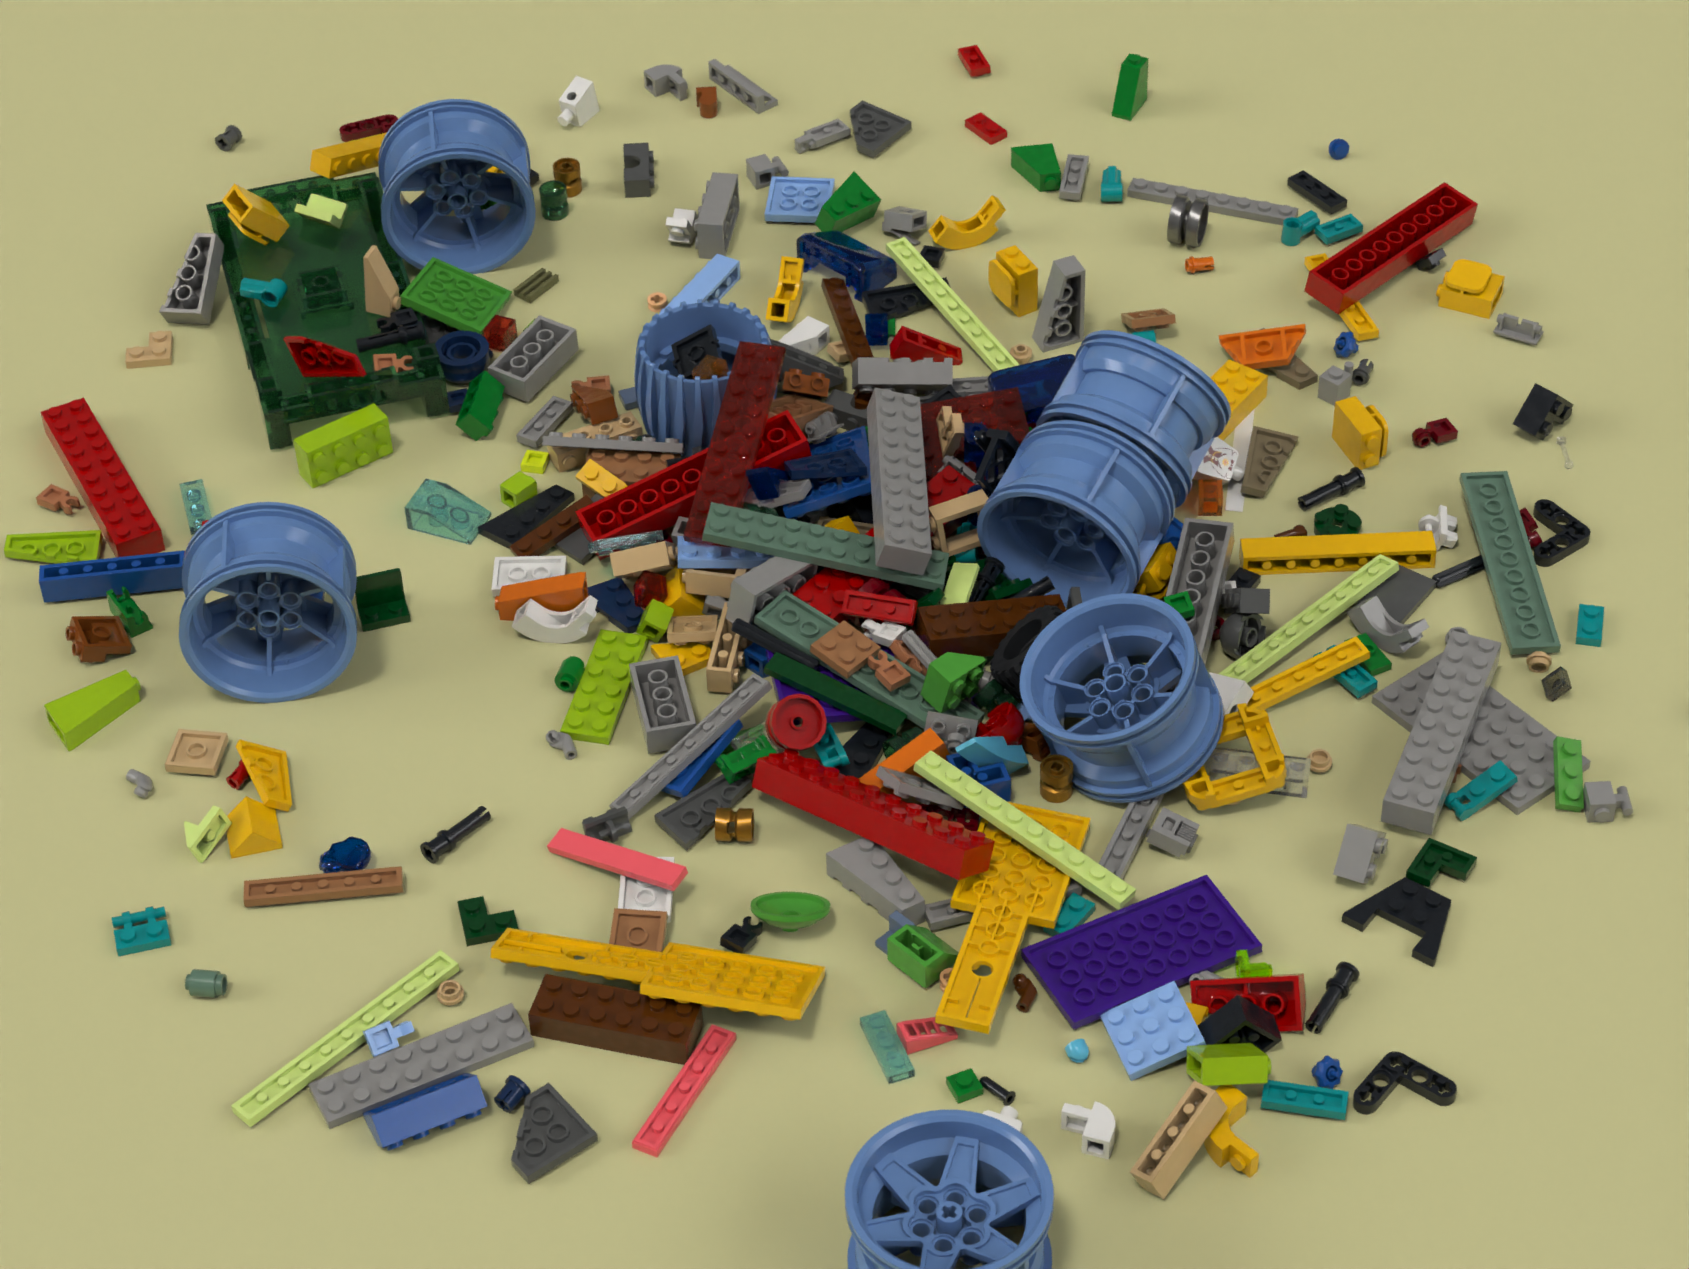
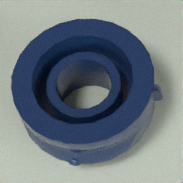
[431,331,493,384]

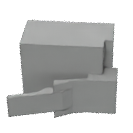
[882,206,927,245]
[1145,807,1199,857]

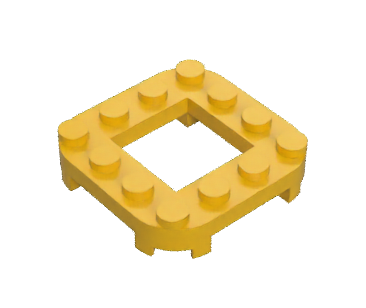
[1182,703,1287,810]

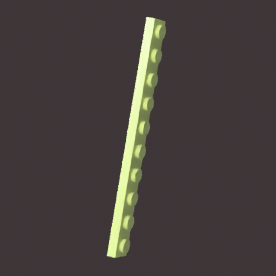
[886,237,1022,376]
[1219,554,1399,683]
[914,751,1136,910]
[231,950,459,1127]

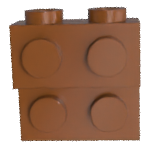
[777,368,830,400]
[65,616,132,663]

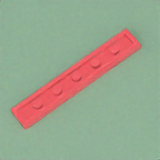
[547,828,688,891]
[632,1024,737,1158]

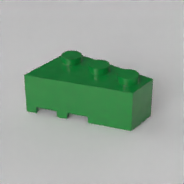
[815,171,881,238]

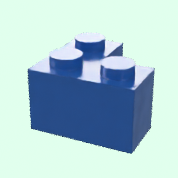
[946,753,1011,808]

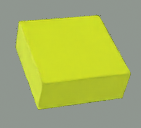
[520,450,550,474]

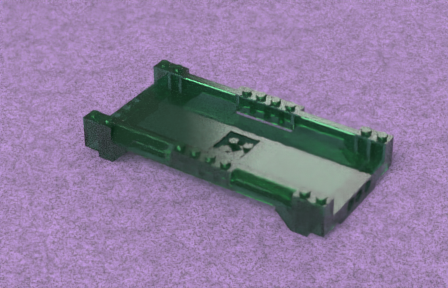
[206,172,450,450]

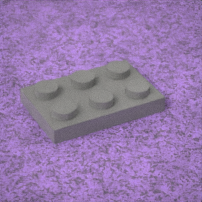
[876,766,964,811]

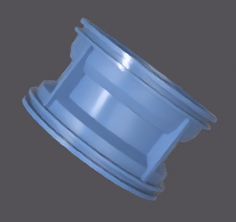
[378,99,536,274]
[1036,330,1231,508]
[977,420,1175,608]
[179,502,357,703]
[1020,593,1224,803]
[845,1110,1054,1269]

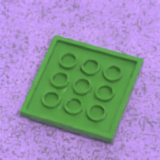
[400,257,512,335]

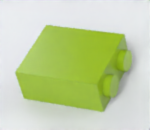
[1186,1043,1271,1086]

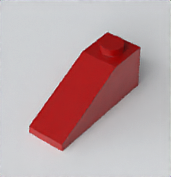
[889,326,963,365]

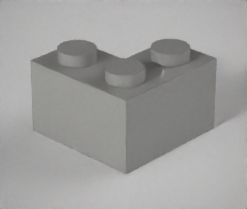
[1333,824,1388,884]

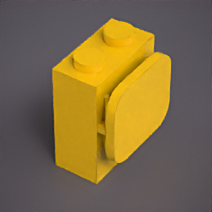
[222,184,290,246]
[988,245,1038,317]
[1436,259,1505,319]
[1332,396,1389,470]
[1137,542,1177,599]

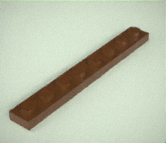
[821,277,874,366]

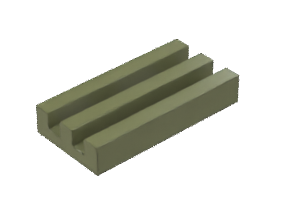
[513,268,559,303]

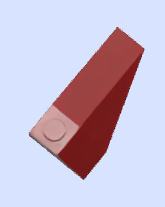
[283,336,366,377]
[1190,973,1306,1032]

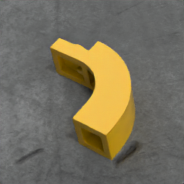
[928,195,1006,250]
[766,256,805,323]
[1204,1085,1259,1178]

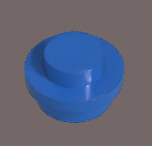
[1328,139,1349,160]

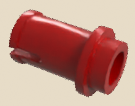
[226,759,250,790]

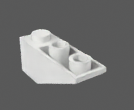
[779,316,830,355]

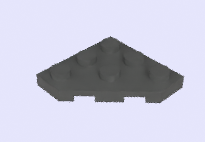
[850,100,912,158]
[511,1083,598,1184]

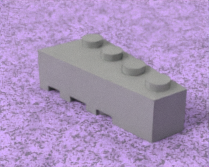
[159,233,224,325]
[1032,255,1085,353]
[852,357,953,396]
[826,837,925,926]

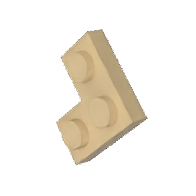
[125,331,173,369]
[936,406,966,458]

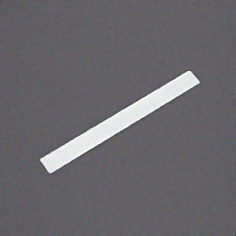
[1225,409,1255,512]

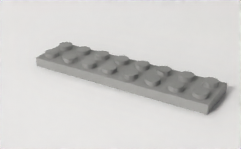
[308,1003,534,1129]

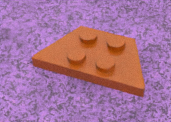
[1219,324,1306,370]

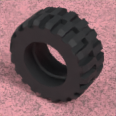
[990,605,1064,701]

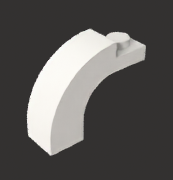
[512,595,598,644]

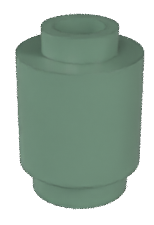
[185,969,227,998]

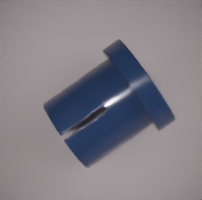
[494,1075,531,1113]

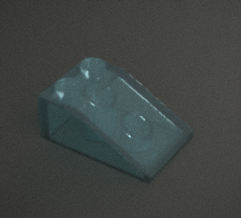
[404,479,492,545]

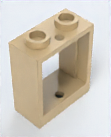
[928,489,988,556]
[609,541,678,579]
[682,568,752,598]

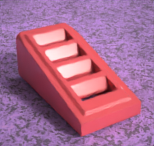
[896,1017,958,1055]

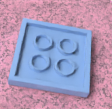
[765,176,835,223]
[1100,981,1206,1081]

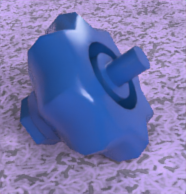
[1333,332,1359,358]
[1311,1055,1343,1089]

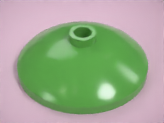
[751,892,831,932]

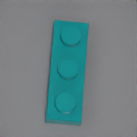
[1261,1080,1349,1120]

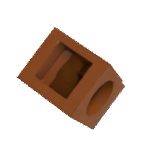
[696,86,718,118]
[1020,723,1050,762]

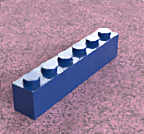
[39,550,185,603]

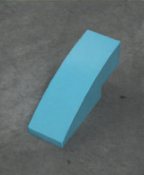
[955,736,1029,774]

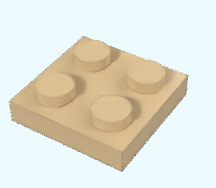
[667,615,718,645]
[165,729,229,776]

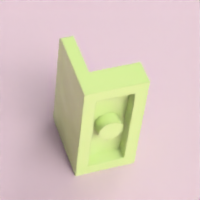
[294,194,348,229]
[940,563,980,605]

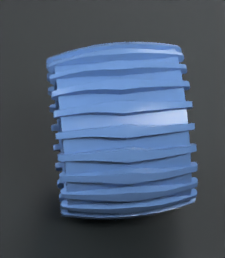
[634,299,777,457]

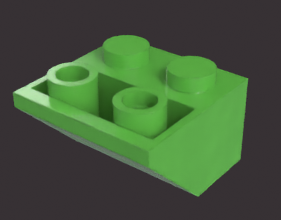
[920,652,986,713]
[887,924,959,989]

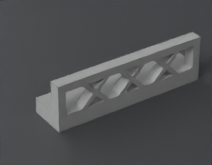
[708,59,778,114]

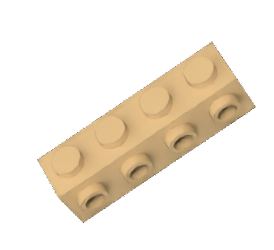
[547,411,643,473]
[706,602,748,693]
[1130,1080,1228,1199]

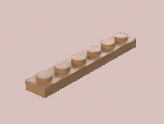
[243,866,403,907]

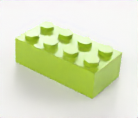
[293,403,393,489]

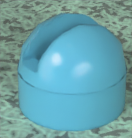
[1065,1039,1089,1063]

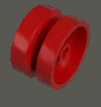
[765,694,827,752]

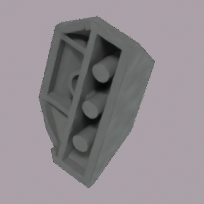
[770,339,844,388]

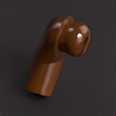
[1274,525,1308,537]
[1012,973,1037,1013]

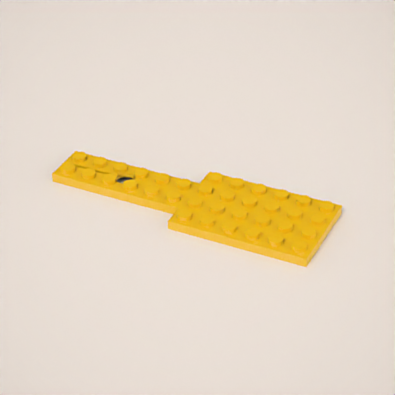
[935,802,1091,1034]
[491,928,825,1021]

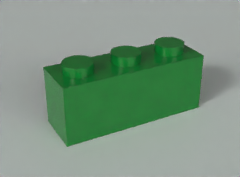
[455,370,505,441]

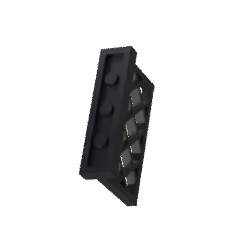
[974,428,1020,497]

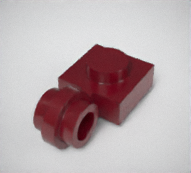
[1412,418,1458,447]
[1520,508,1543,549]

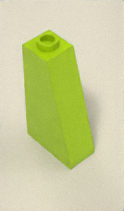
[44,670,141,752]

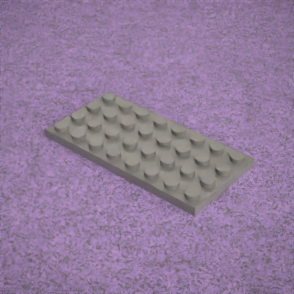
[1371,652,1591,815]

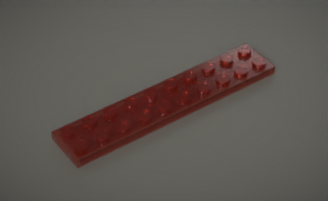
[683,341,786,548]

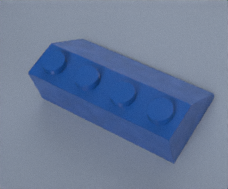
[362,1073,488,1150]

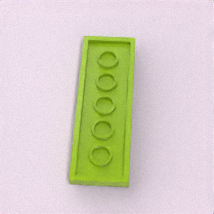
[560,629,648,745]

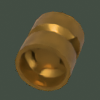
[553,158,582,198]
[1040,754,1073,803]
[715,808,754,842]

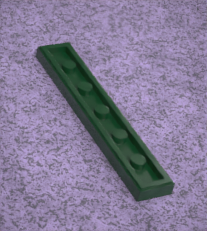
[763,652,908,736]

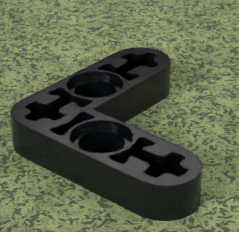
[1533,499,1590,567]
[1353,1051,1457,1115]

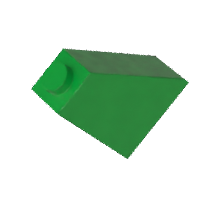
[1112,53,1149,121]
[1011,143,1061,192]

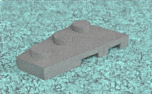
[732,479,812,512]

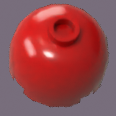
[975,702,1025,745]

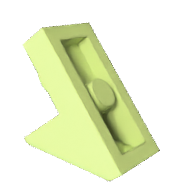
[184,805,232,863]

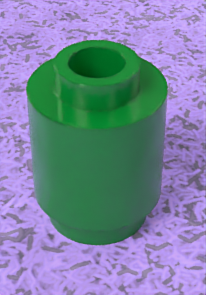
[555,656,585,692]

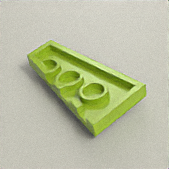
[4,530,103,564]

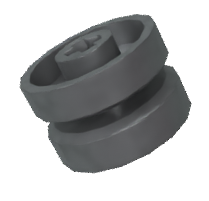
[1167,195,1209,247]

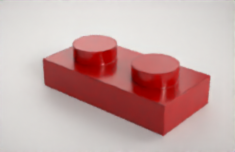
[958,45,990,77]
[965,112,1007,145]

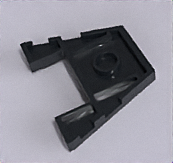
[1342,877,1451,967]

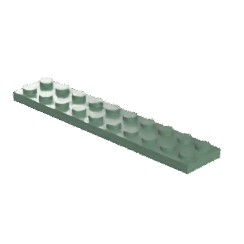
[1459,471,1561,655]
[702,502,949,591]
[754,590,985,741]

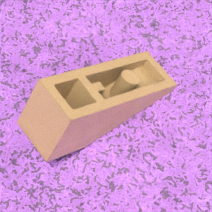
[363,245,401,317]

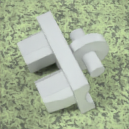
[1418,505,1458,552]

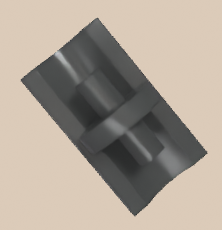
[582,806,632,843]

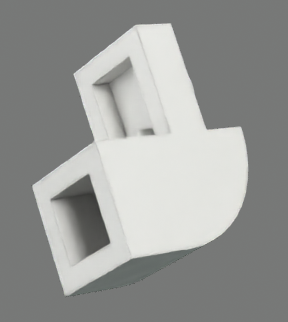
[665,208,698,244]
[1061,1101,1115,1160]

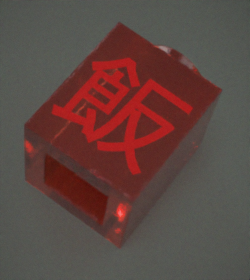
[484,315,518,352]
[633,570,668,609]

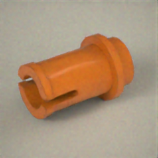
[1185,256,1214,274]

